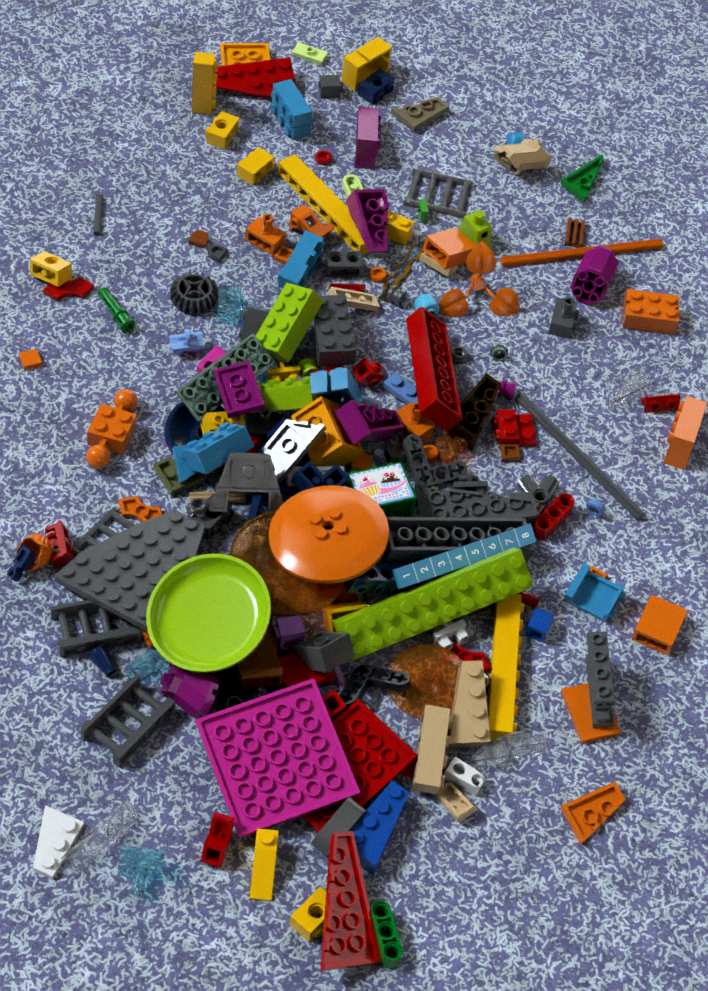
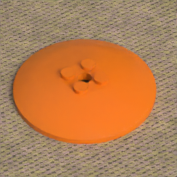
[269,485,389,584]

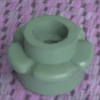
[491,344,508,361]

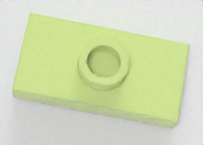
[292,42,328,66]

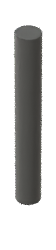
[93,194,103,236]

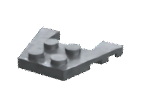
[209,453,284,512]

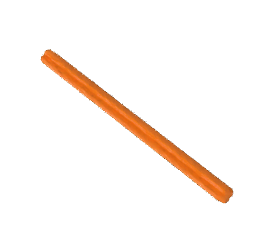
[500,238,664,267]

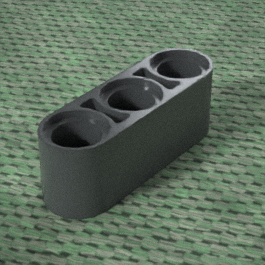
[310,796,366,858]

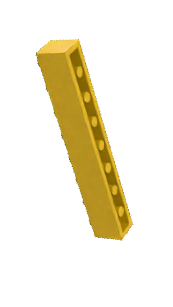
[278,154,369,255]
[488,594,524,742]

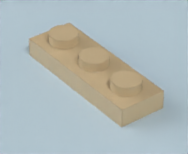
[328,287,380,312]

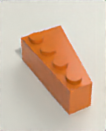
[663,395,707,470]

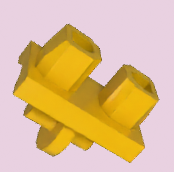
[266,361,300,382]

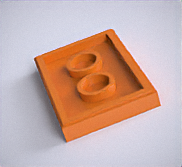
[561,683,621,744]

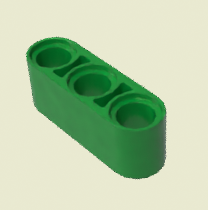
[371,901,403,969]

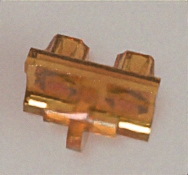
[435,430,467,466]

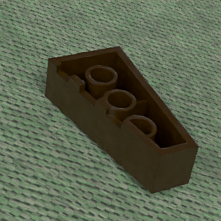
[442,373,501,451]

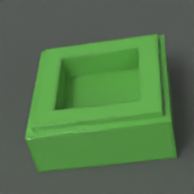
[417,199,429,223]

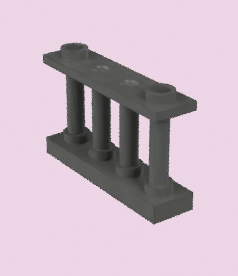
[50,600,141,658]
[81,674,175,768]

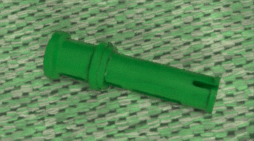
[98,287,135,332]

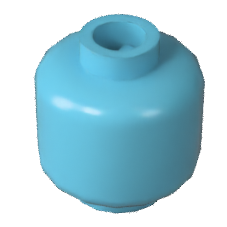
[414,294,440,317]

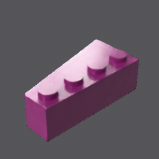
[355,106,381,170]
[335,400,405,445]

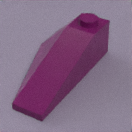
[346,189,389,253]

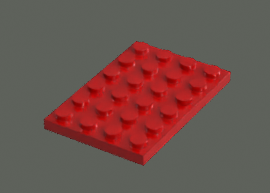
[301,699,418,833]

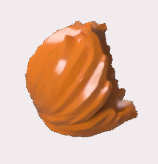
[16,533,53,572]

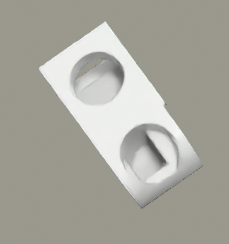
[444,756,485,795]

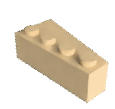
[446,660,491,749]
[412,705,453,794]

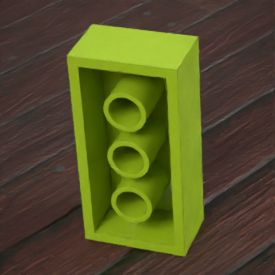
[256,282,324,363]
[250,376,315,413]

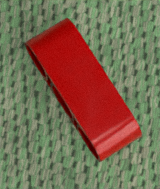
[533,493,575,540]

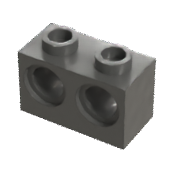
[326,251,363,278]

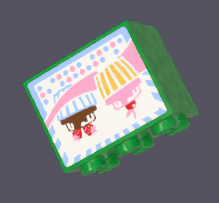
[345,462,417,517]

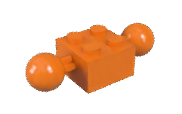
[86,389,138,469]

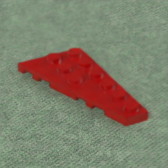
[320,831,382,972]

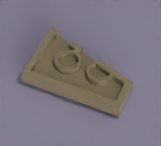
[391,97,449,131]

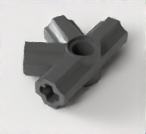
[510,475,560,526]

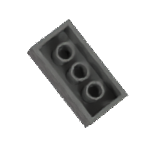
[311,295,356,366]

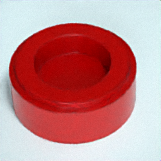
[315,150,332,166]

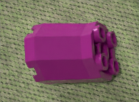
[570,245,619,305]
[160,662,219,719]

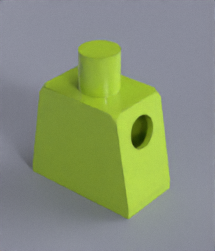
[459,210,492,247]

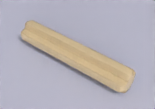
[189,492,246,503]

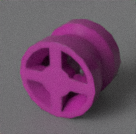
[498,378,517,400]

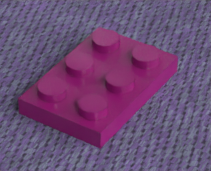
[213,360,265,418]

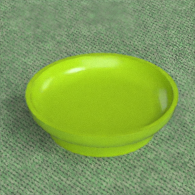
[146,554,271,673]

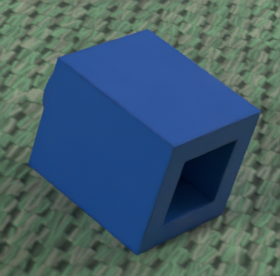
[525,608,554,643]

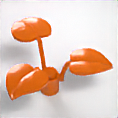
[438,241,520,317]

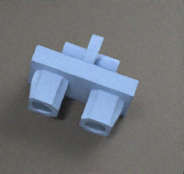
[169,329,205,355]

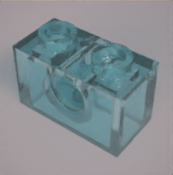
[217,285,245,325]

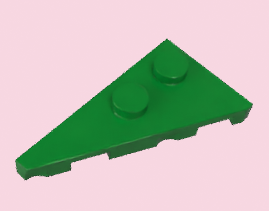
[561,155,604,203]

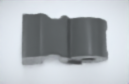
[383,440,419,464]

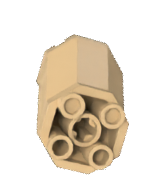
[492,139,552,175]

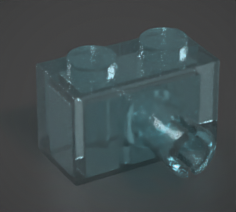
[118,845,165,896]

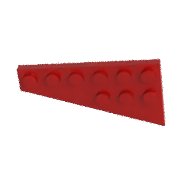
[215,57,297,99]

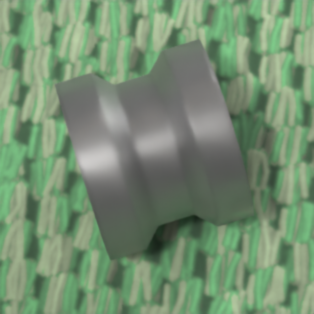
[386,285,407,307]

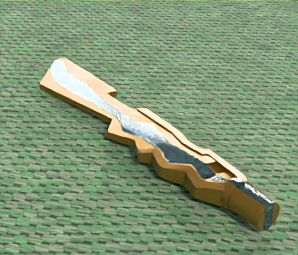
[379,242,425,301]

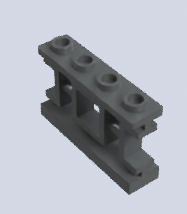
[586,631,614,728]

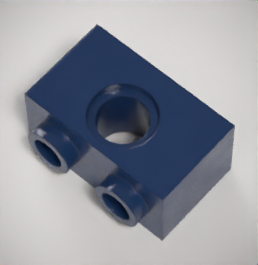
[357,68,394,105]

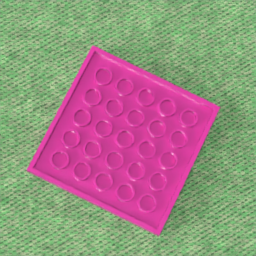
[195,678,360,839]

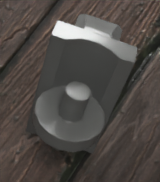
[451,470,488,495]

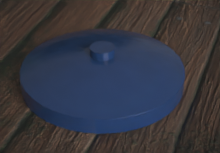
[164,402,225,469]

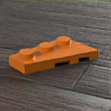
[560,781,626,844]

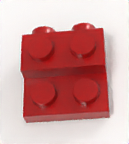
[492,409,537,447]

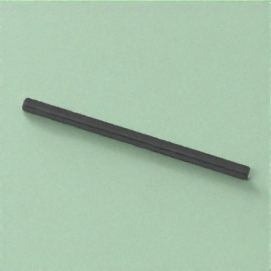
[515,392,645,520]

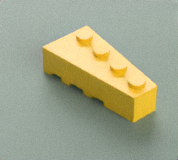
[192,52,218,115]

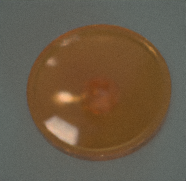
[387,644,462,719]

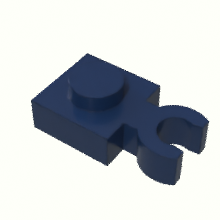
[7,544,37,582]

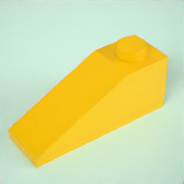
[249,828,279,901]

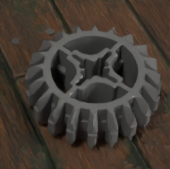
[170,271,218,315]

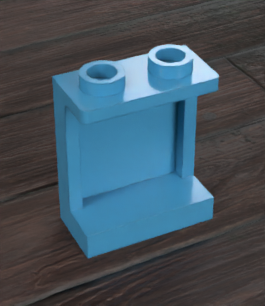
[564,563,626,623]

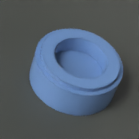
[586,499,606,517]

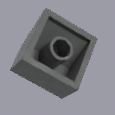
[293,631,355,674]

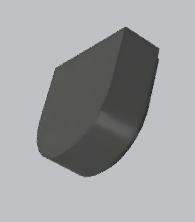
[208,245,228,263]

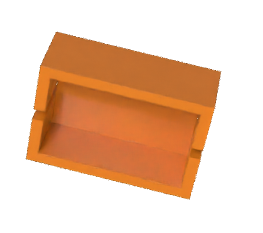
[622,289,679,335]

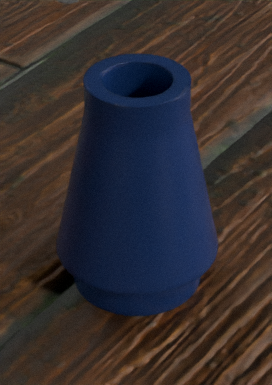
[89,645,117,677]

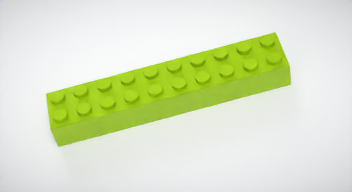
[332,547,534,661]

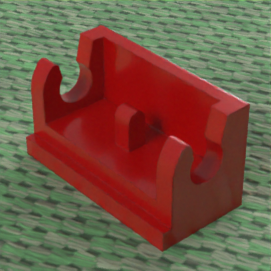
[45,521,74,569]

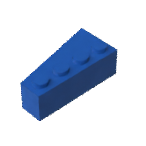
[350,780,410,876]

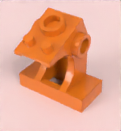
[289,205,335,238]

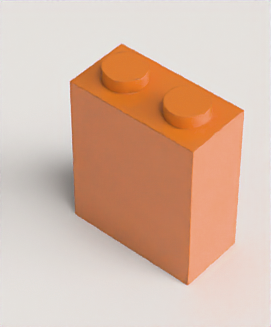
[422,228,477,269]
[631,595,688,655]

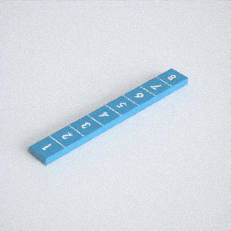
[392,523,537,589]

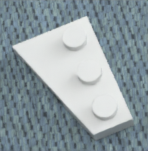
[33,805,84,879]

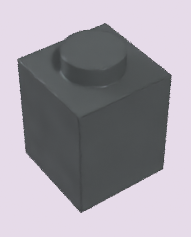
[319,75,343,98]

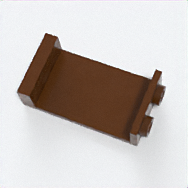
[237,611,283,689]

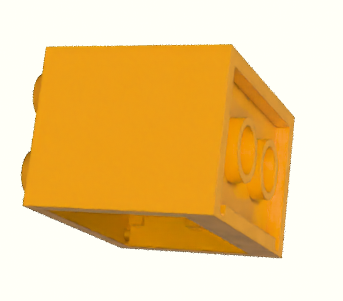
[291,396,364,466]

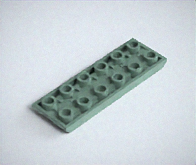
[175,333,276,422]

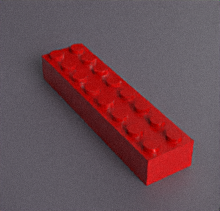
[406,306,463,432]

